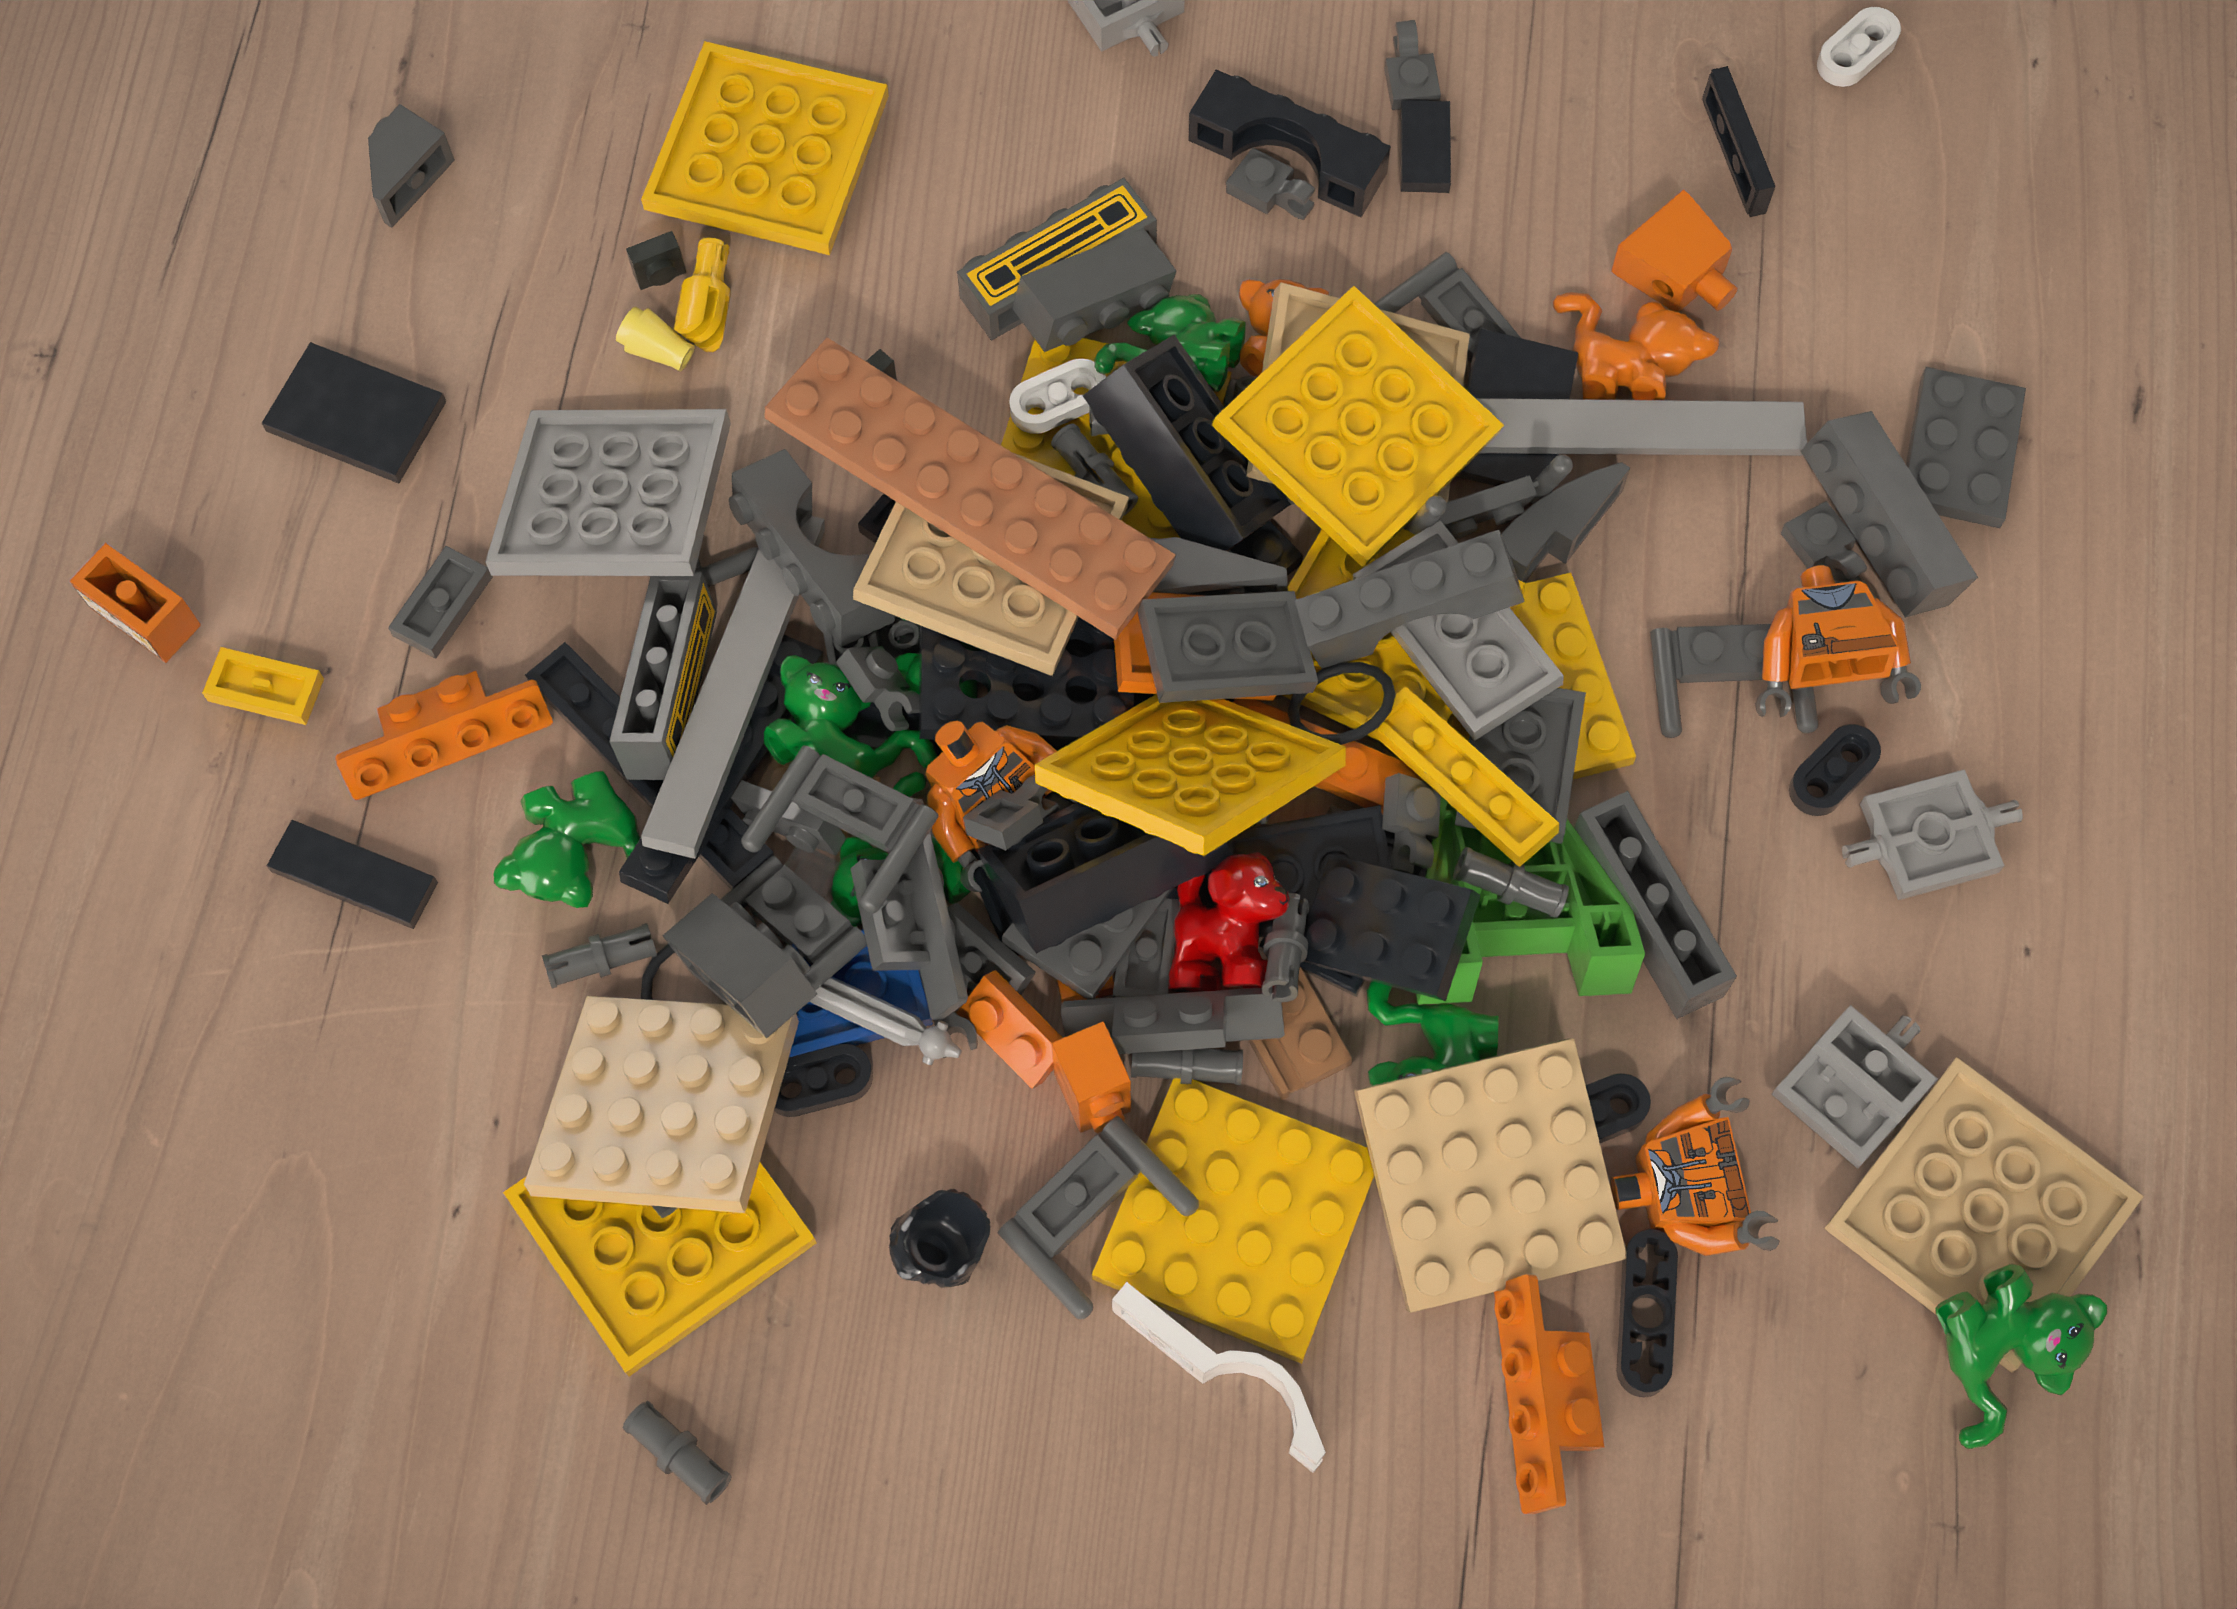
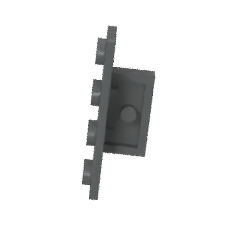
[851,798,968,1020]
[1061,987,1285,1054]

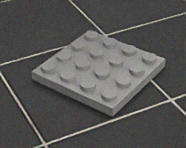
[485,409,731,576]

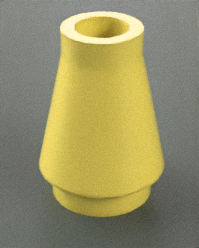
[616,306,695,372]

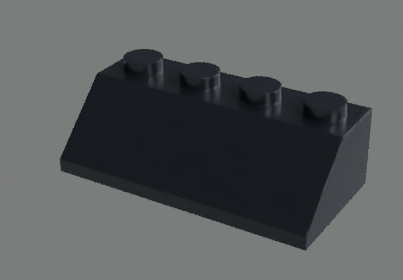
[1083,335,1291,551]
[977,802,1230,954]

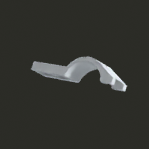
[1112,1282,1326,1473]

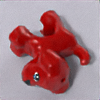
[1168,852,1290,992]

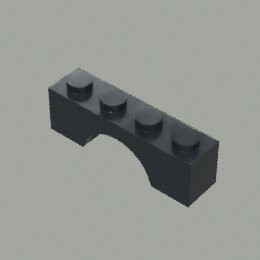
[1188,69,1391,217]

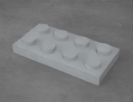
[1353,520,1564,741]

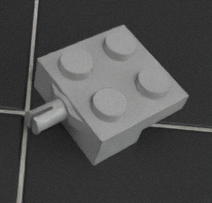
[1067,0,1185,56]
[1772,1005,1938,1169]

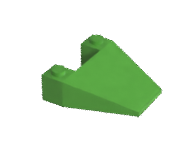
[1416,797,1645,1005]

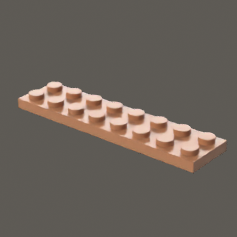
[765,337,1176,640]

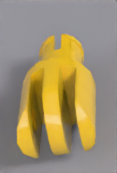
[673,238,731,352]

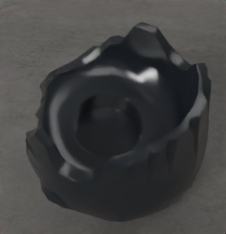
[889,1189,991,1288]

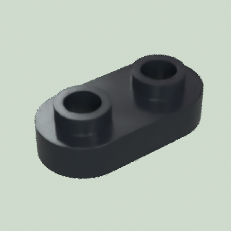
[1789,724,1881,816]
[774,1044,873,1117]
[1586,1073,1651,1143]

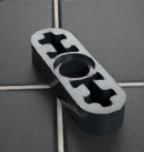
[1617,1229,1678,1398]

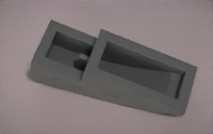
[1501,462,1630,583]

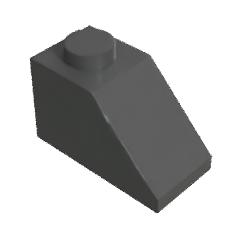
[368,104,455,228]

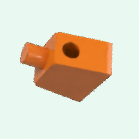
[1611,189,1738,311]

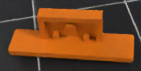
[335,671,553,800]
[1494,1274,1605,1514]

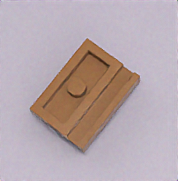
[1248,967,1353,1101]

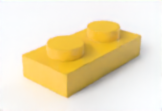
[202,647,324,725]

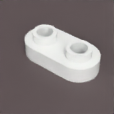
[1817,7,1901,87]
[1009,359,1106,434]

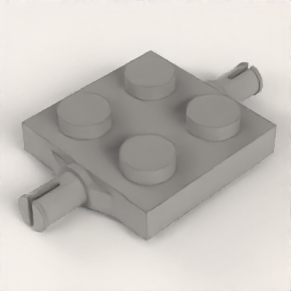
[1842,769,2023,900]

